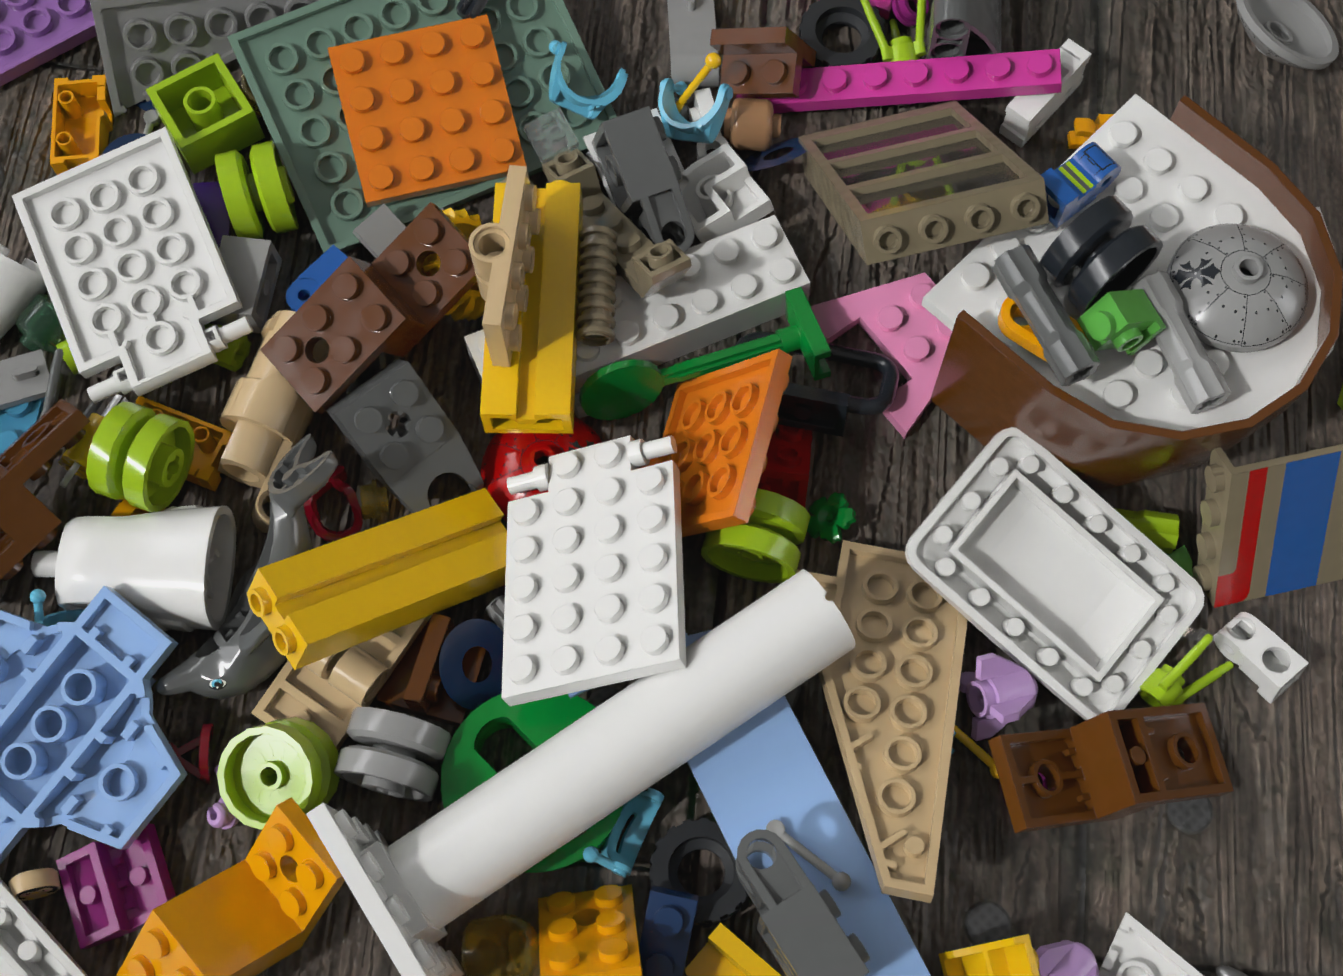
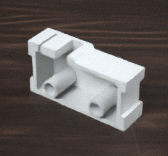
[999,38,1091,148]

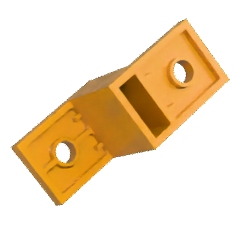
[116,797,345,976]
[538,884,643,976]

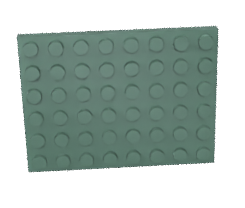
[227,0,617,253]

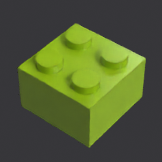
[145,53,265,174]

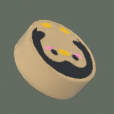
[9,868,61,901]

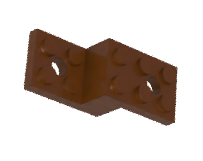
[260,202,477,414]
[0,399,90,581]
[988,702,1234,833]

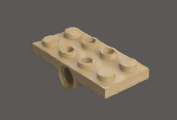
[468,165,541,367]
[251,615,432,751]

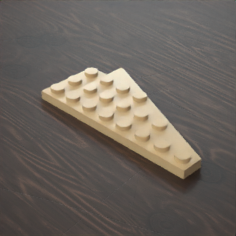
[796,540,968,903]

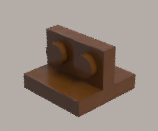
[710,26,817,99]
[376,613,489,727]

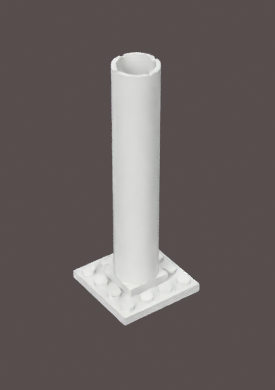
[306,569,856,976]

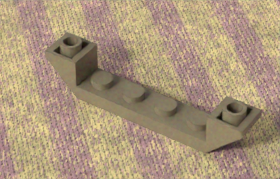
[542,149,692,298]

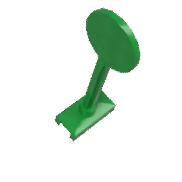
[579,287,831,420]

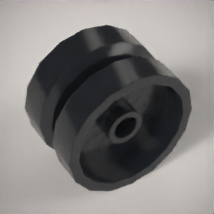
[1040,195,1163,314]

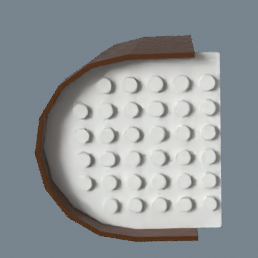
[921,94,1343,490]

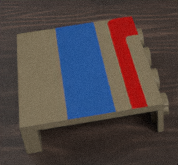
[1193,444,1343,608]

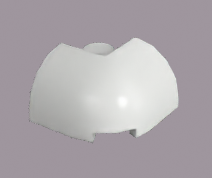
[679,143,774,243]

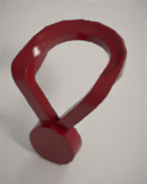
[303,465,364,542]
[169,724,214,785]

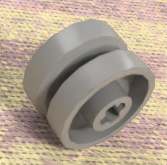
[334,707,452,802]

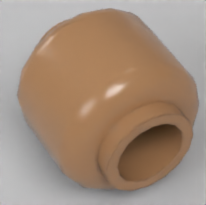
[724,98,781,152]

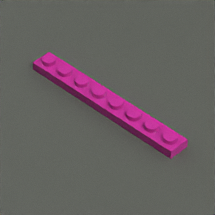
[758,49,1062,114]

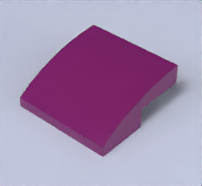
[56,823,176,949]

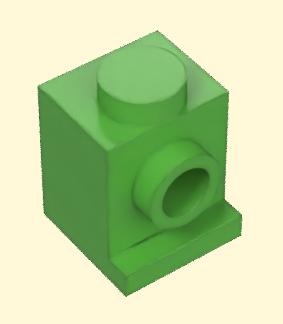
[1077,289,1166,355]

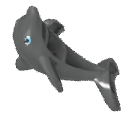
[156,434,338,700]

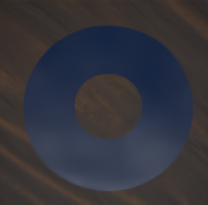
[743,138,816,171]
[439,619,504,710]

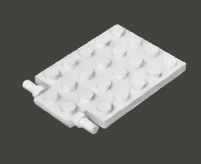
[12,127,253,404]
[501,435,687,706]

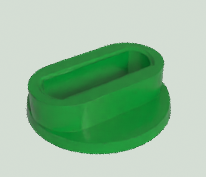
[441,693,624,873]

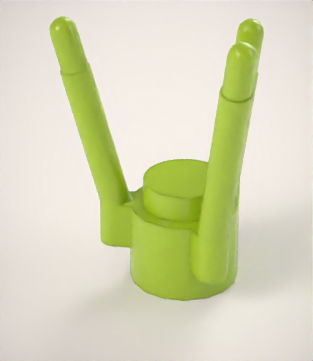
[860,0,927,62]
[1138,634,1234,707]

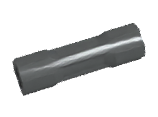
[992,244,1101,386]

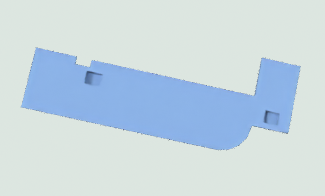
[568,630,931,976]

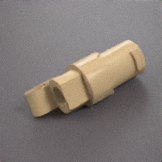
[218,310,329,533]

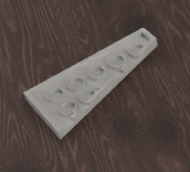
[90,0,319,118]

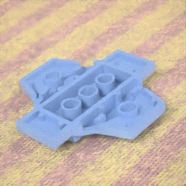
[0,586,188,864]

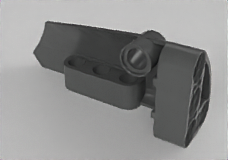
[925,0,1001,59]

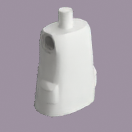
[31,505,236,632]

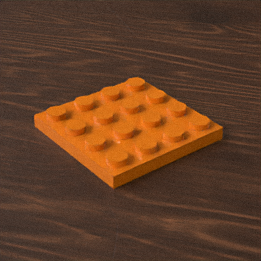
[327,14,526,208]
[658,349,793,537]

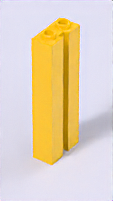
[480,180,583,434]
[246,488,507,670]

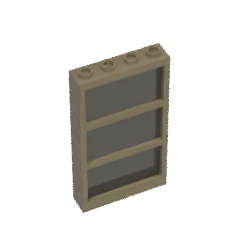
[798,100,1049,265]

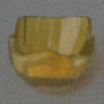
[461,914,540,976]

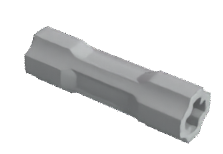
[1131,271,1232,414]

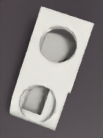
[1214,612,1309,704]

